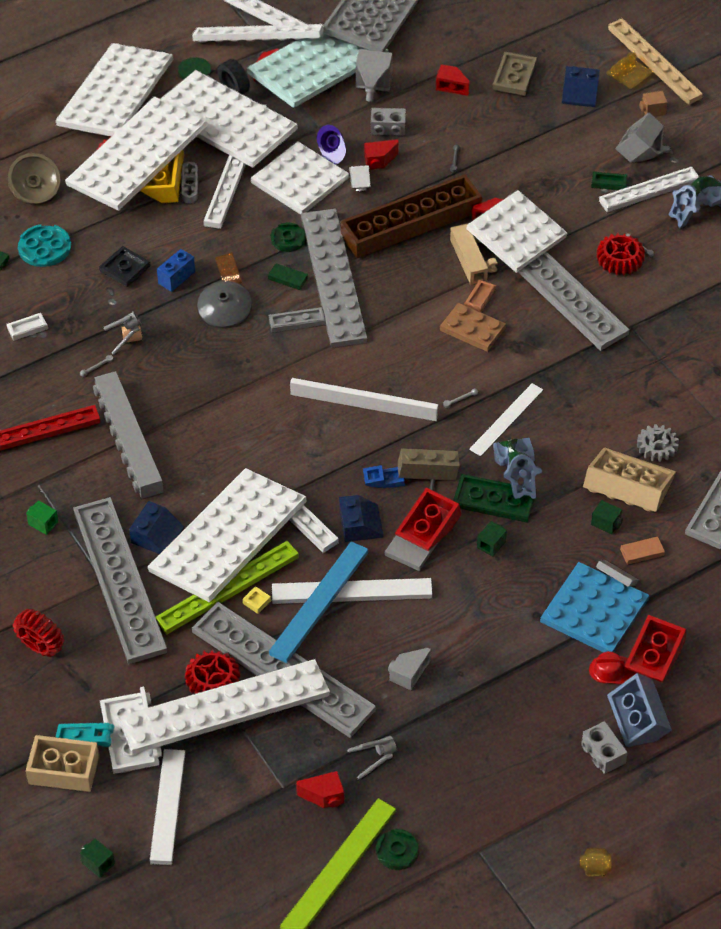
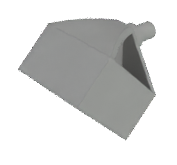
[356,49,392,102]
[616,112,670,162]

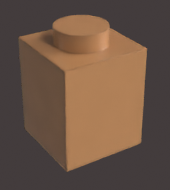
[640,91,667,116]

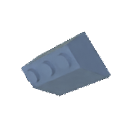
[607,673,672,747]

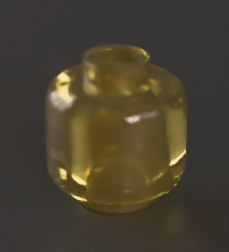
[580,848,611,876]

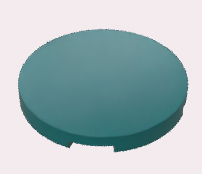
[18,224,71,267]

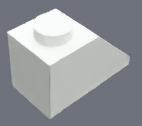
[349,165,370,191]

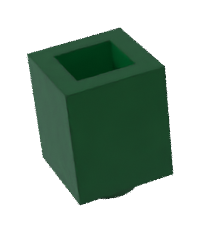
[591,500,623,534]
[477,521,507,557]
[80,838,115,878]

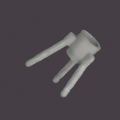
[104,311,141,355]
[348,736,397,780]

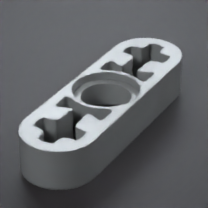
[182,162,198,203]

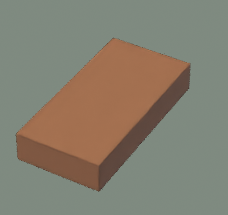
[464,279,496,312]
[620,537,665,565]

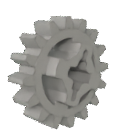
[637,424,679,462]

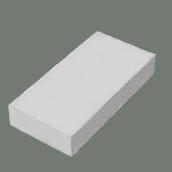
[7,313,48,341]

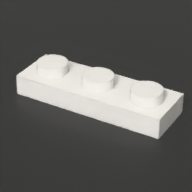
[290,505,339,553]

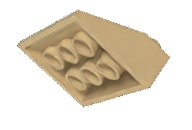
[583,448,676,512]

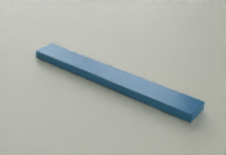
[269,541,368,663]

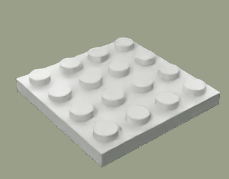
[251,141,349,214]
[467,190,567,273]

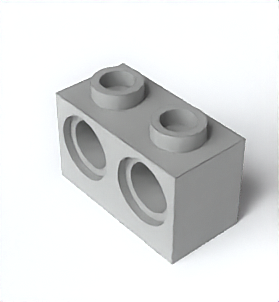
[371,108,406,135]
[581,721,627,774]

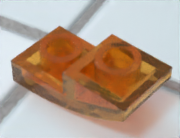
[215,252,242,284]

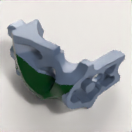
[669,175,721,228]
[493,438,542,499]

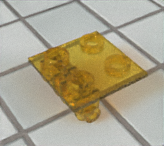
[606,52,653,89]

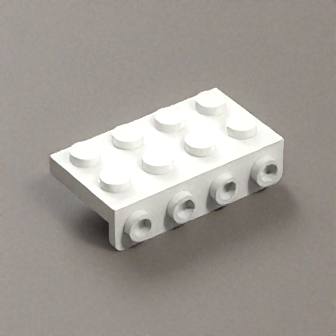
[100,687,162,774]

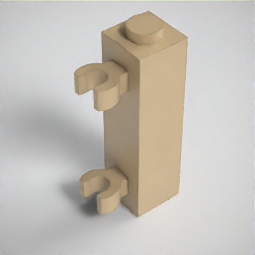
[450,224,497,285]

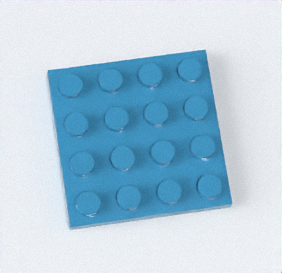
[540,562,649,652]

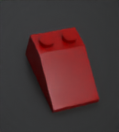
[395,488,462,552]
[624,615,686,683]

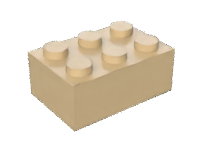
[26,735,99,792]

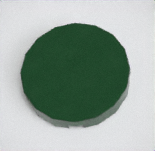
[178,57,211,80]
[270,222,306,252]
[376,829,419,870]

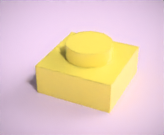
[243,586,271,614]

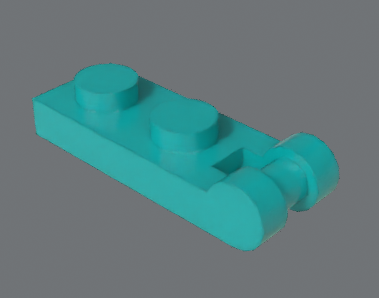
[56,723,115,747]

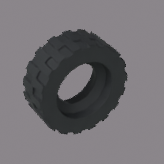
[217,59,250,95]

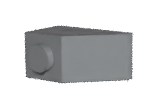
[388,648,431,690]

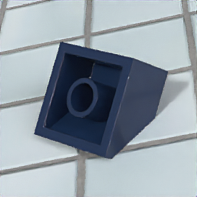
[562,66,600,107]
[339,495,384,542]
[129,501,184,554]

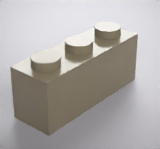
[398,448,460,480]

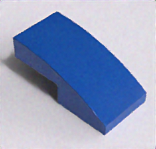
[363,465,405,488]

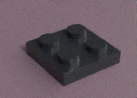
[99,246,150,287]

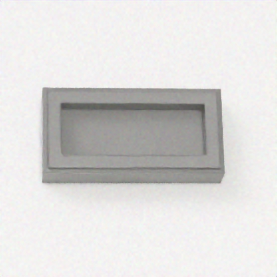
[596,560,639,587]

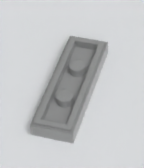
[269,307,326,332]

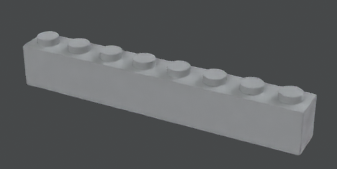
[93,371,163,499]

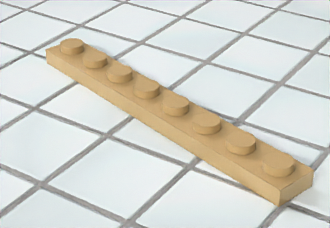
[608,18,703,105]

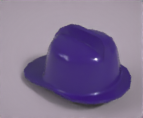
[317,125,346,165]

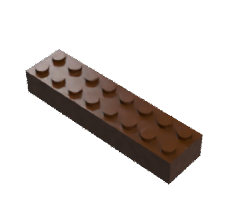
[341,174,482,258]

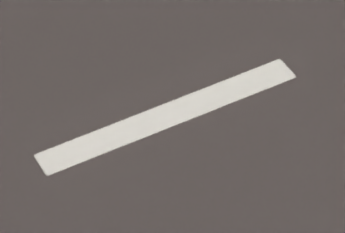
[469,383,543,456]

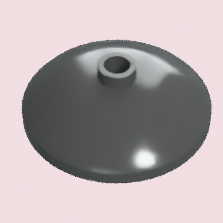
[197,281,252,328]

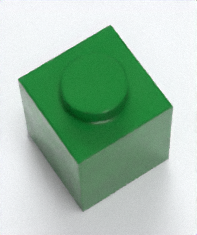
[26,500,59,535]

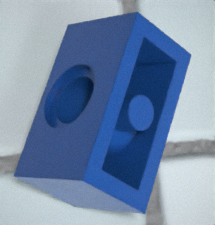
[157,249,196,292]

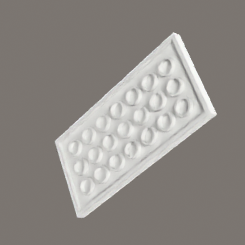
[56,43,173,136]
[161,70,298,168]
[65,97,208,211]
[148,468,307,602]

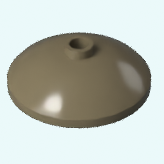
[8,153,60,204]

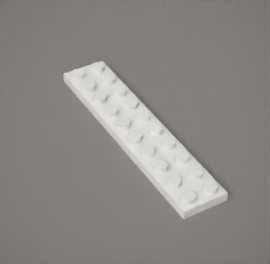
[119,659,330,755]

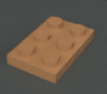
[440,303,506,352]

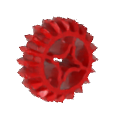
[597,233,645,276]
[13,608,65,657]
[185,649,240,694]

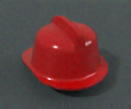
[589,651,636,684]

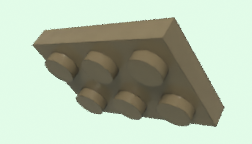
[492,52,537,96]

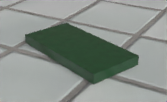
[453,474,537,523]

